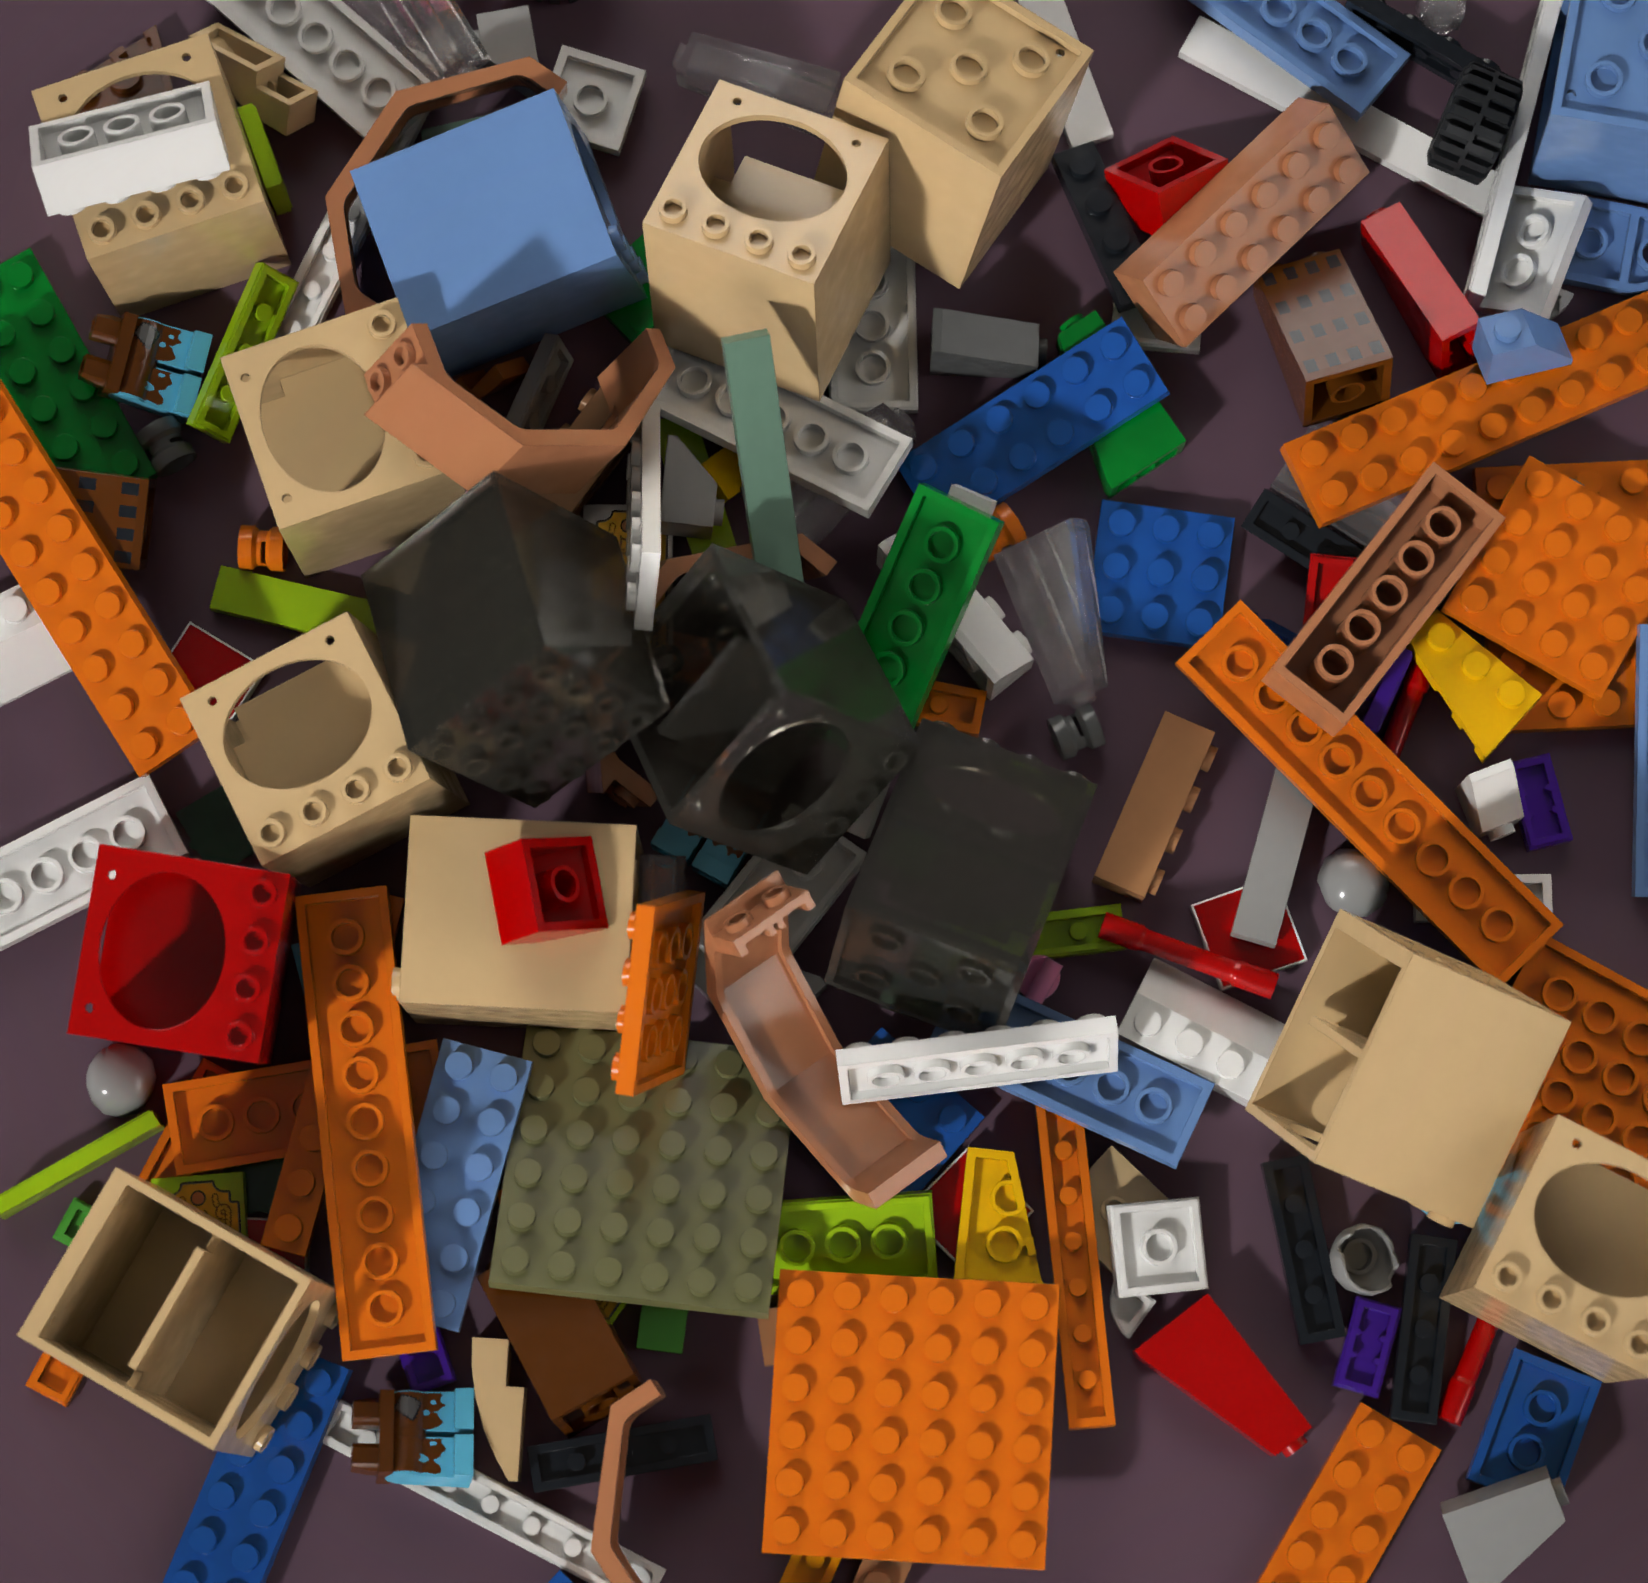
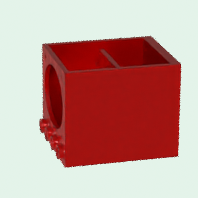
[67,843,302,1064]

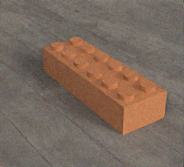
[1114,97,1370,348]
[1261,462,1506,737]

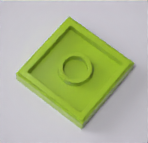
[237,103,292,216]

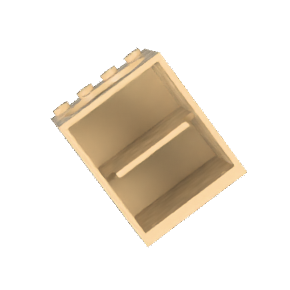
[814,0,1094,289]
[31,33,292,316]
[642,79,891,402]
[220,297,468,578]
[180,612,470,887]
[391,815,644,1032]
[1245,909,1572,1228]
[1439,1114,1648,1383]
[17,1167,338,1457]

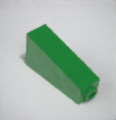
[1056,310,1186,499]

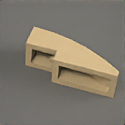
[189,22,318,136]
[472,1337,528,1482]

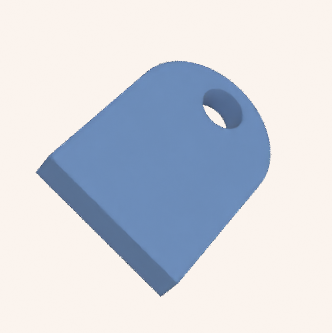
[1554,190,1648,297]

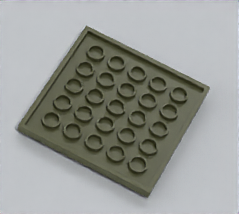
[488,1026,791,1319]

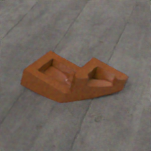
[455,356,530,400]

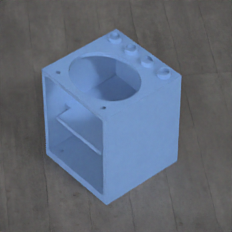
[1528,0,1648,205]
[350,88,649,377]

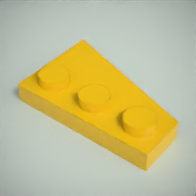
[1406,609,1542,764]
[953,1147,1043,1284]

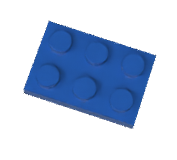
[1465,1348,1602,1488]

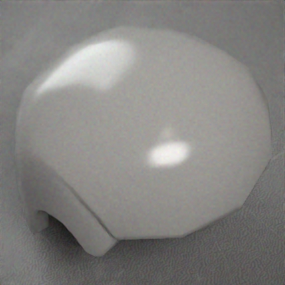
[1317,847,1390,917]
[86,1042,157,1118]
[1329,1223,1400,1296]

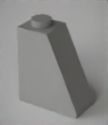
[1440,1466,1570,1583]

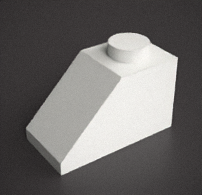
[1455,758,1524,842]

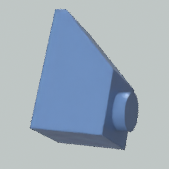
[1472,308,1573,385]

